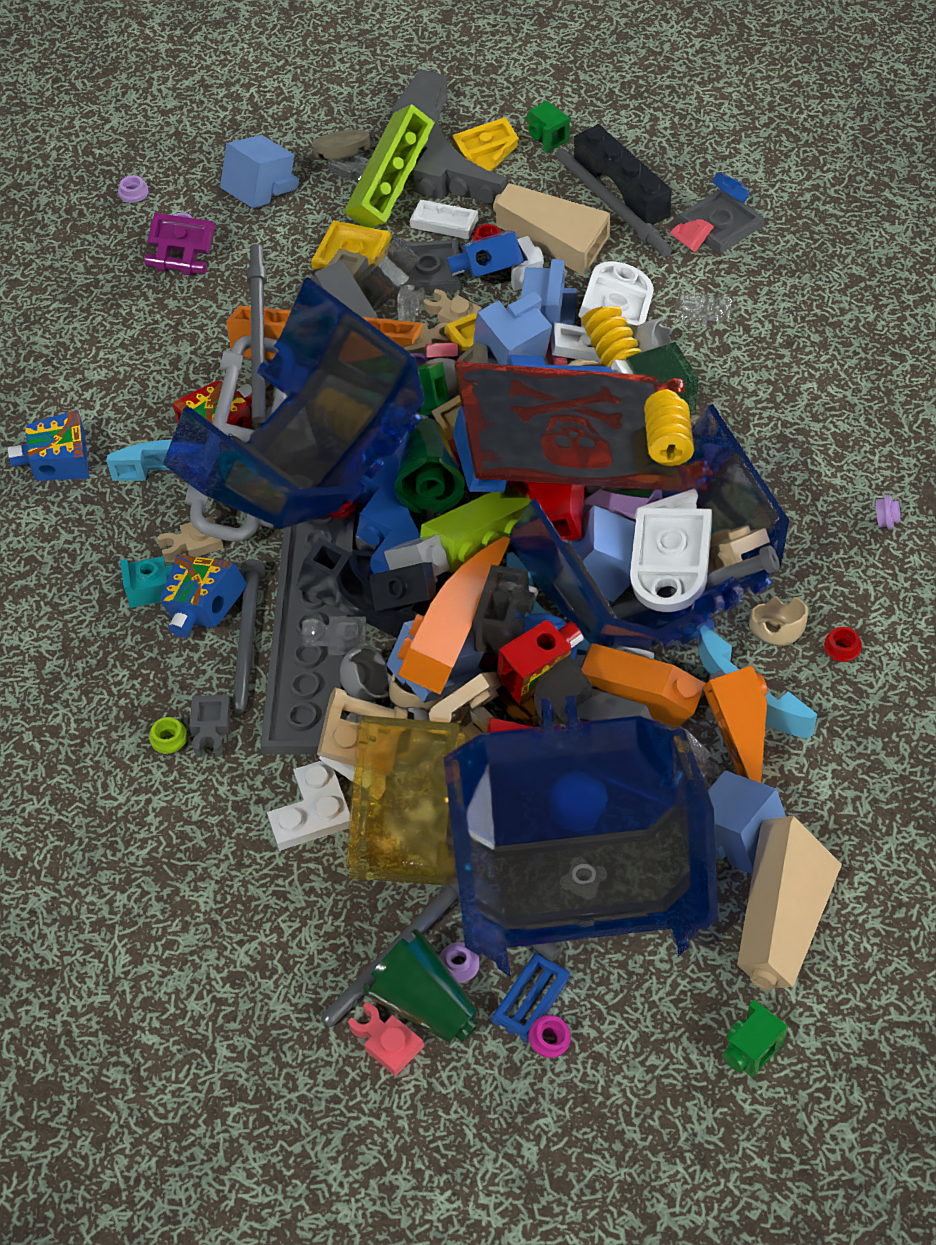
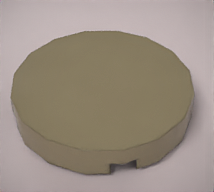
[311,130,371,159]

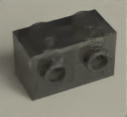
[472,565,535,655]

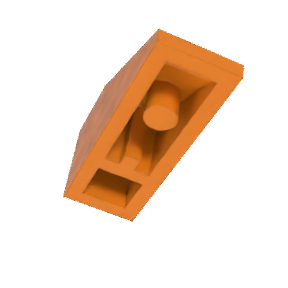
[577,643,706,729]
[703,665,768,783]

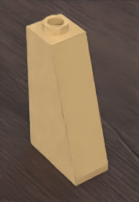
[493,183,610,275]
[737,816,842,990]

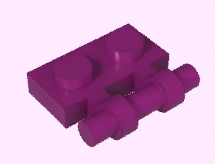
[144,213,216,276]

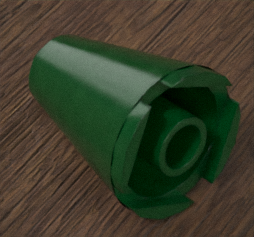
[394,418,465,513]
[362,929,479,1044]

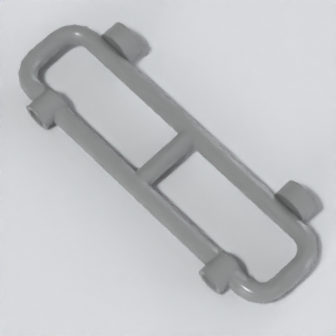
[185,335,309,542]

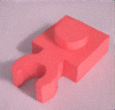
[348,1002,424,1077]

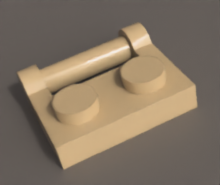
[429,672,503,727]
[317,687,408,777]

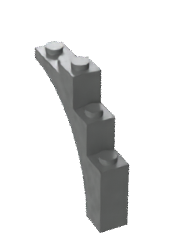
[390,69,506,204]

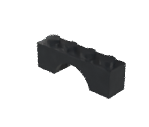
[574,124,672,225]
[296,537,433,639]

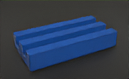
[491,953,570,1043]

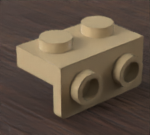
[707,525,770,579]

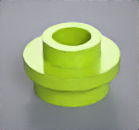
[149,717,187,754]

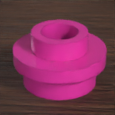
[528,1015,571,1058]

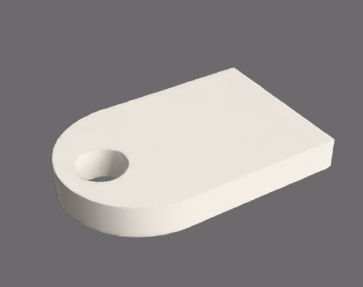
[578,262,654,336]
[630,508,712,612]

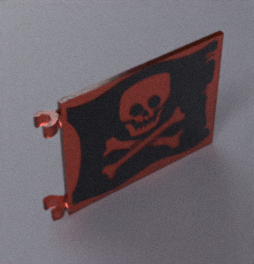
[454,361,713,491]

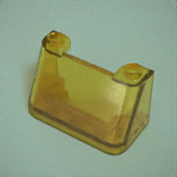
[345,715,465,886]

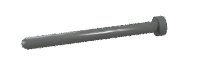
[611,545,780,619]
[232,559,266,714]
[321,875,469,1027]

